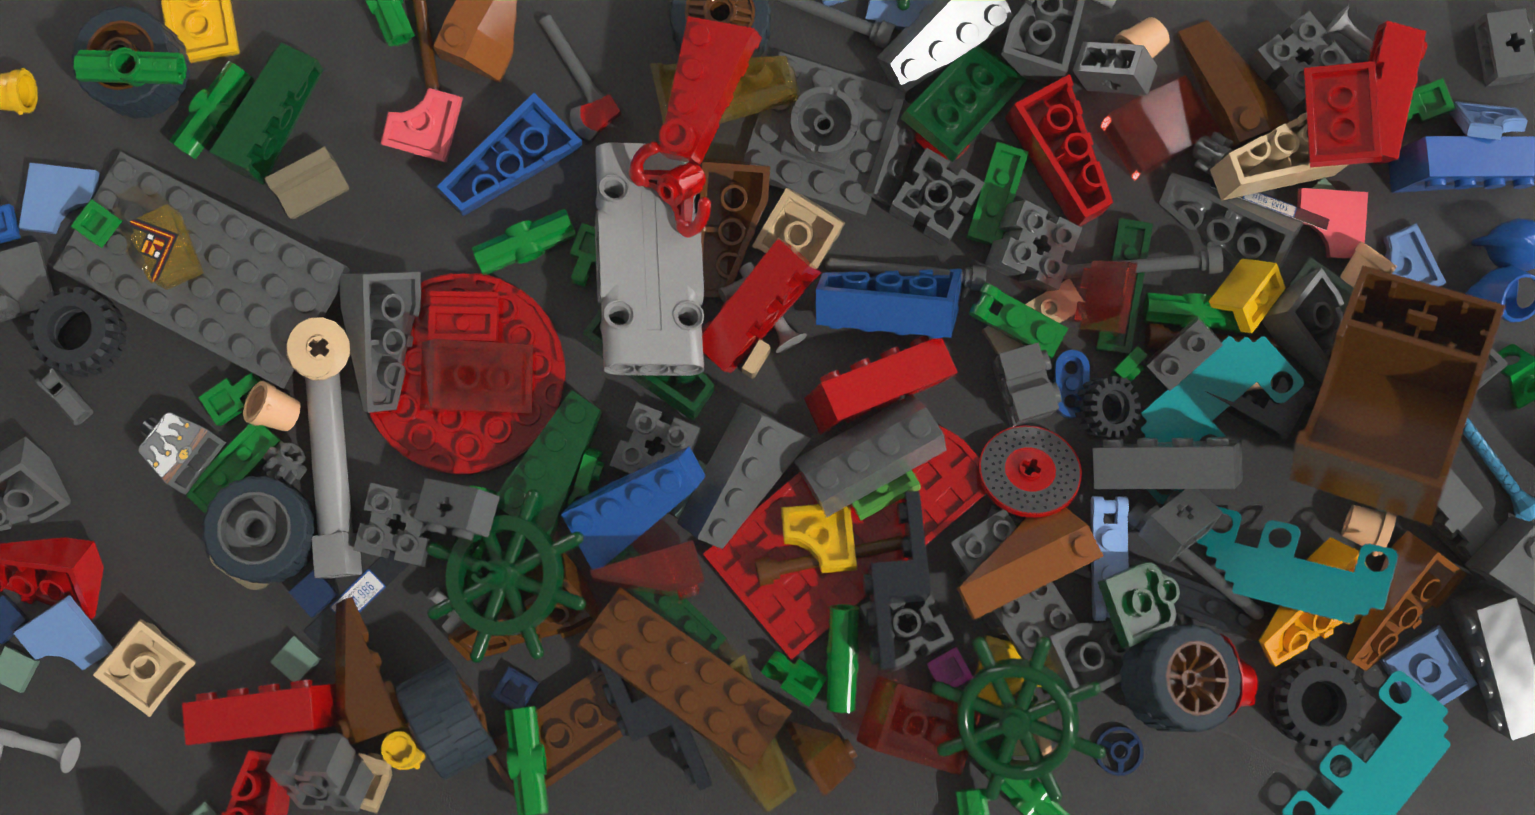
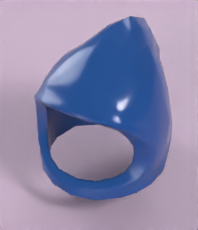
[1471,218,1535,271]
[1466,265,1535,322]

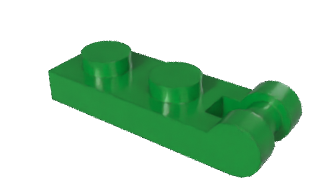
[968,283,1068,360]

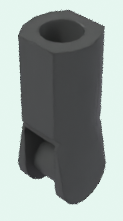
[35,367,93,425]

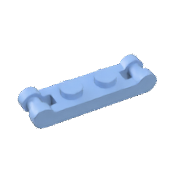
[1090,496,1129,621]

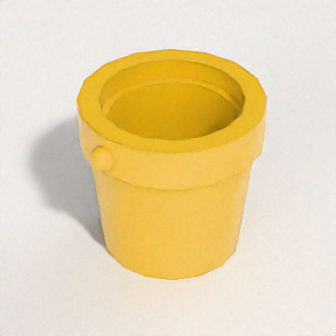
[0,68,38,115]
[381,725,426,770]

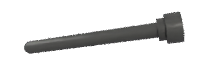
[776,0,896,49]
[1063,245,1223,279]
[825,258,987,292]
[1128,501,1264,620]

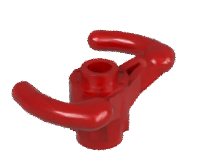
[629,142,711,238]

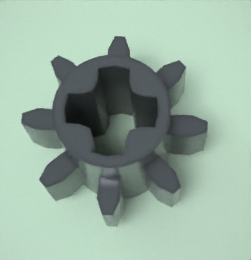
[1193,132,1234,176]
[263,441,307,485]

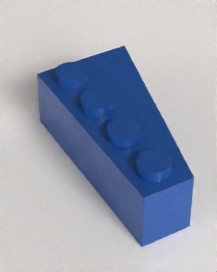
[816,269,962,339]

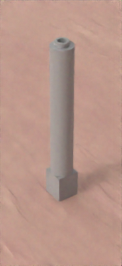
[305,341,362,579]

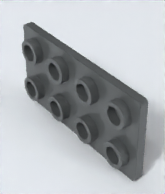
[0,242,53,322]
[950,509,1079,660]

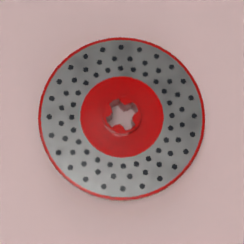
[978,425,1082,518]

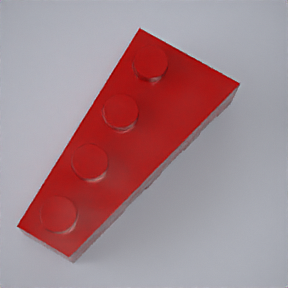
[659,16,762,165]
[1367,21,1427,165]
[702,238,821,373]
[804,335,958,435]

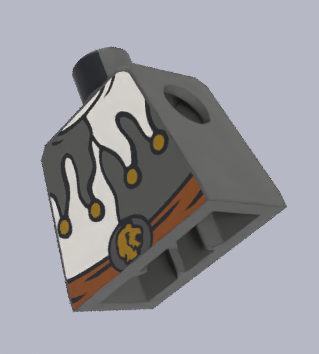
[139,412,226,495]

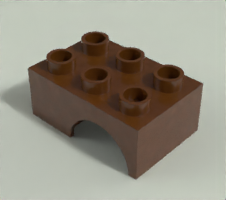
[1289,265,1506,525]

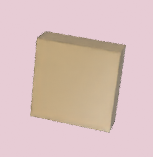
[742,339,770,378]

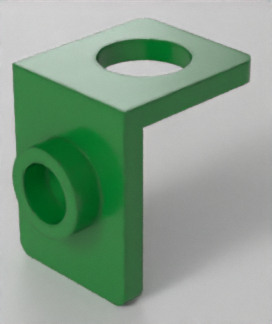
[1497,344,1535,409]

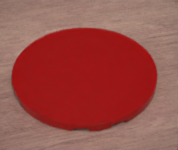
[369,273,566,475]

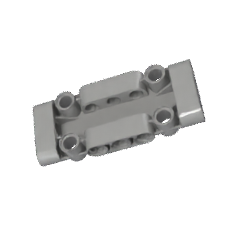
[595,142,704,376]

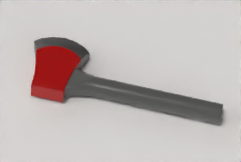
[540,15,622,141]

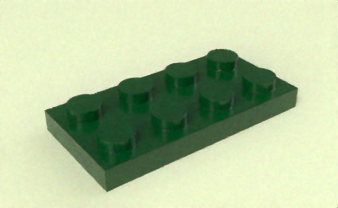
[901,43,1027,162]

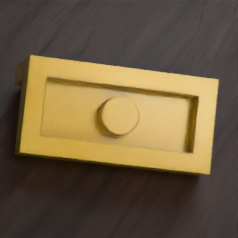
[1209,259,1286,333]

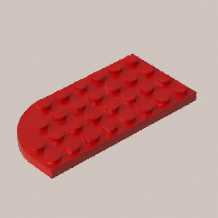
[703,425,986,660]

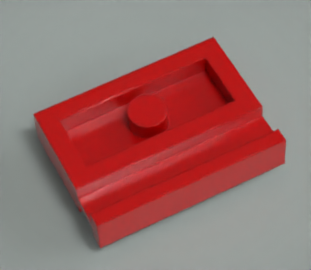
[428,291,500,343]

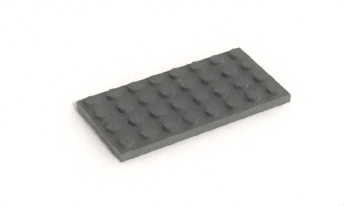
[53,152,350,389]

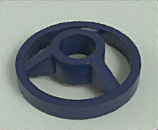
[1096,727,1144,776]

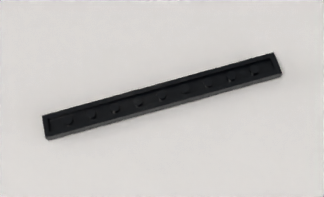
[986,505,1311,660]

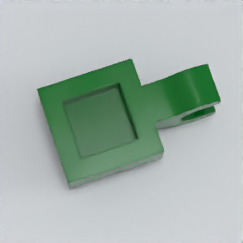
[570,223,596,288]
[198,373,262,426]
[568,447,605,505]
[761,651,827,707]

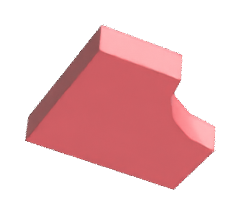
[381,88,463,162]
[1297,188,1368,259]

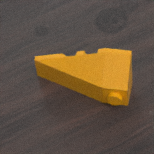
[1259,537,1368,667]

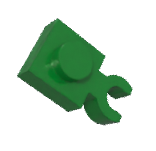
[1406,78,1455,124]

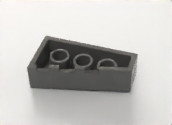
[677,402,811,549]

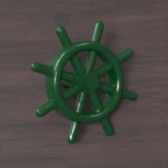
[426,489,586,663]
[931,636,1106,803]

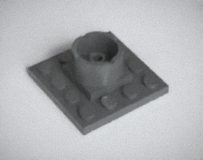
[743,52,906,218]

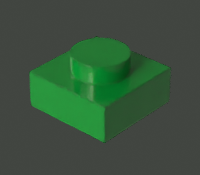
[71,199,122,248]
[1108,346,1148,382]

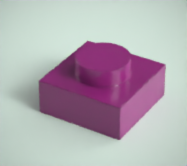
[925,647,973,687]

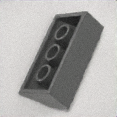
[793,394,947,518]

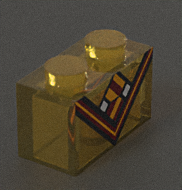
[130,204,204,290]

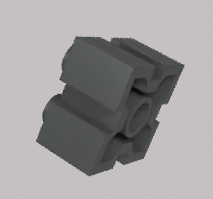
[1248,11,1352,112]
[889,148,985,248]
[984,200,1082,292]
[990,342,1062,428]
[610,402,701,475]
[353,483,434,568]
[859,594,954,675]
[266,732,374,812]

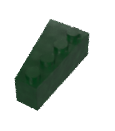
[210,43,324,186]
[582,310,715,421]
[496,390,603,539]

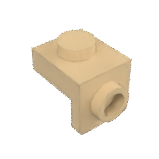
[358,753,392,814]

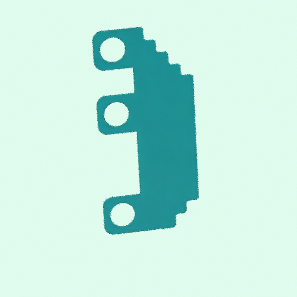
[1141,336,1304,505]
[1197,506,1398,624]
[1282,671,1451,815]

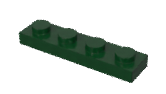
[1095,218,1153,356]
[604,545,727,654]

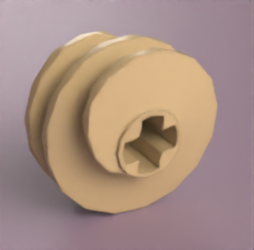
[286,317,350,381]

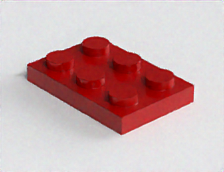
[1304,61,1382,168]

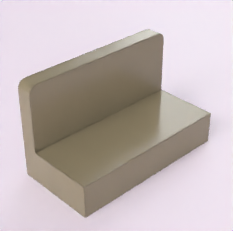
[265,147,349,219]

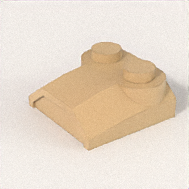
[752,188,845,269]
[93,618,196,717]

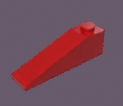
[0,537,104,620]

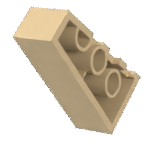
[1210,113,1349,201]

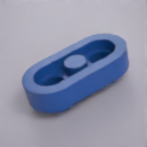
[1054,350,1090,419]

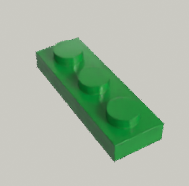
[966,142,1029,246]
[186,424,281,514]

